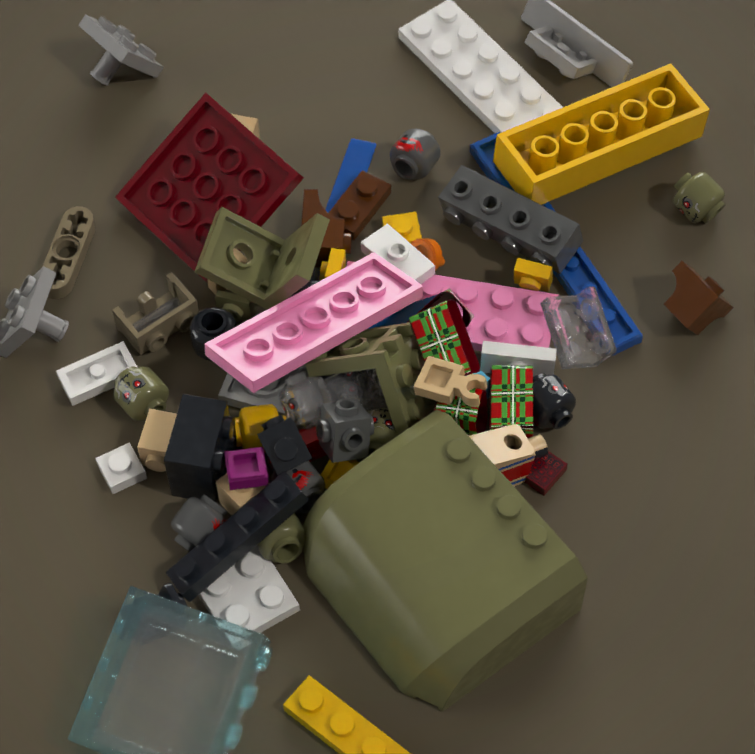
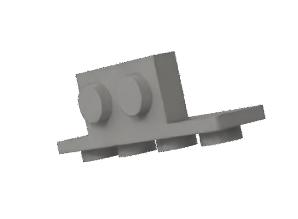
[521,0,633,87]

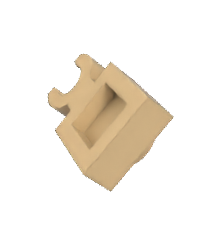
[414,356,487,407]

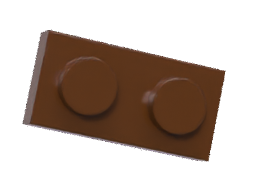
[329,170,392,241]

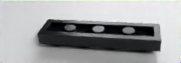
[166,471,309,603]

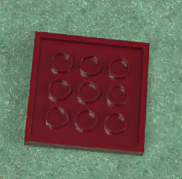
[115,92,304,283]

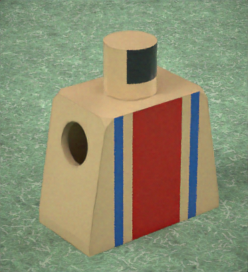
[469,424,548,487]

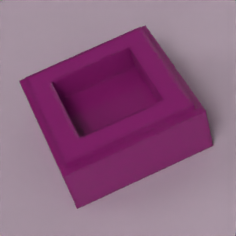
[224,447,268,490]

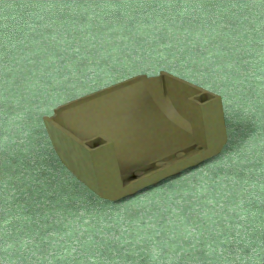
[303,409,588,712]

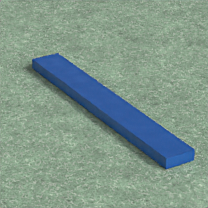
[470,132,643,356]

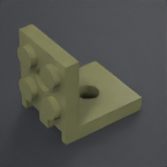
[195,207,330,310]
[305,322,436,435]

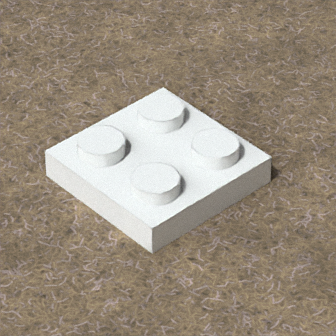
[199,546,300,649]

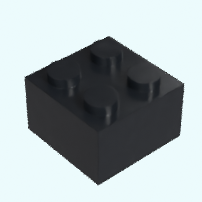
[164,394,237,502]

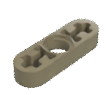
[42,206,96,299]

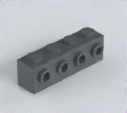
[438,165,583,274]

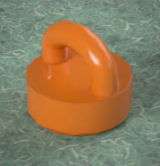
[411,238,445,271]

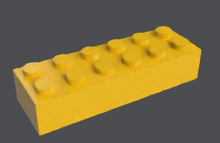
[493,63,710,205]

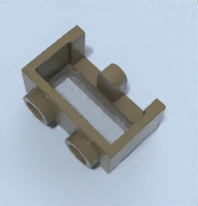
[112,272,199,355]

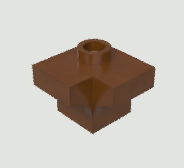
[664,261,734,335]

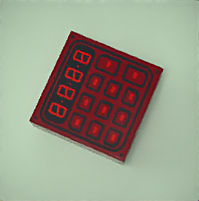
[525,451,568,496]

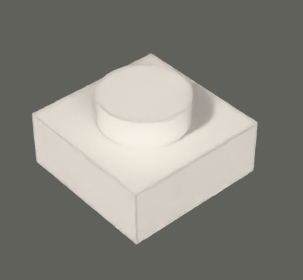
[95,442,147,494]

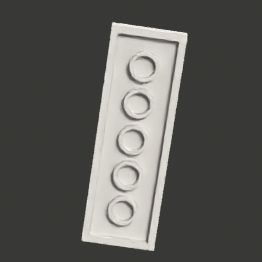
[398,0,563,133]

